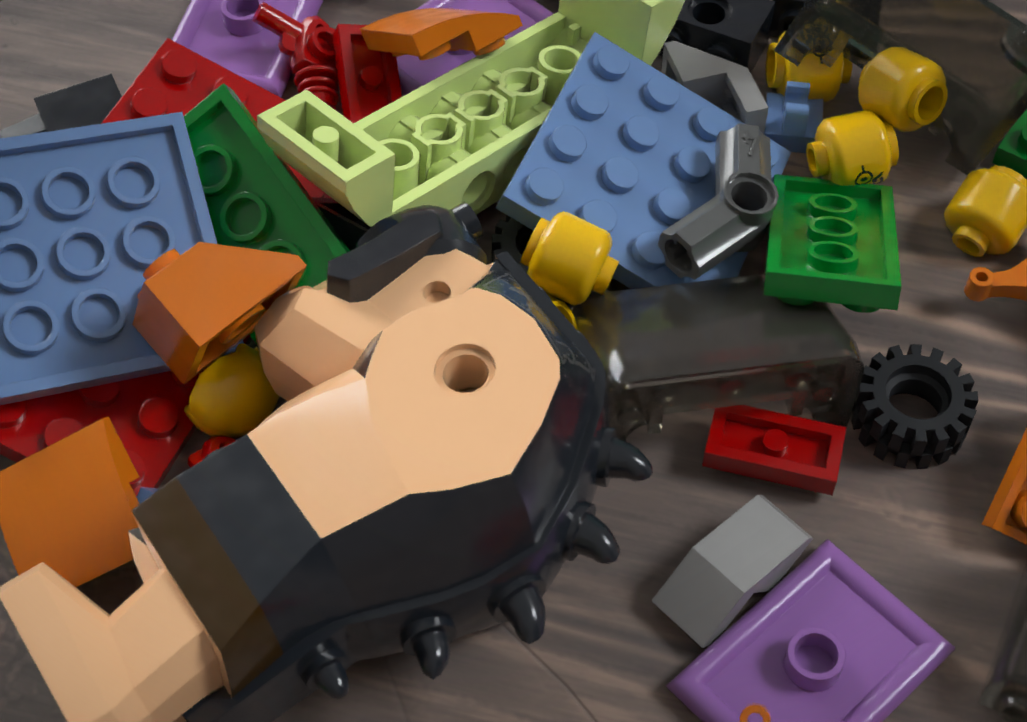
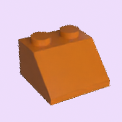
[132,242,307,385]

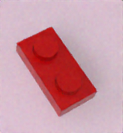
[332,24,402,123]
[702,399,847,496]

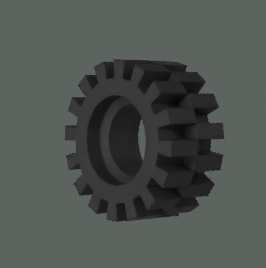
[851,344,978,469]

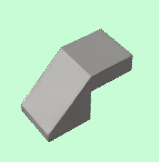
[661,41,769,135]
[652,494,813,648]

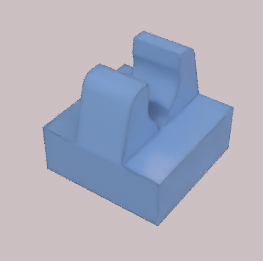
[764,81,823,153]

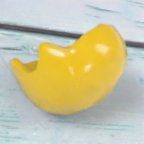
[184,343,280,439]

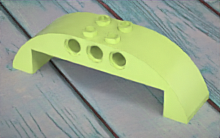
[257,0,685,227]

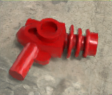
[253,2,339,110]

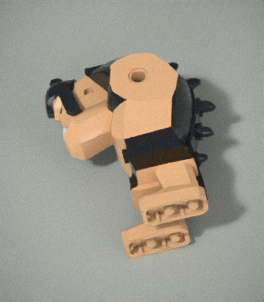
[0,202,653,722]

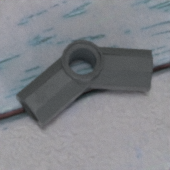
[658,123,779,280]

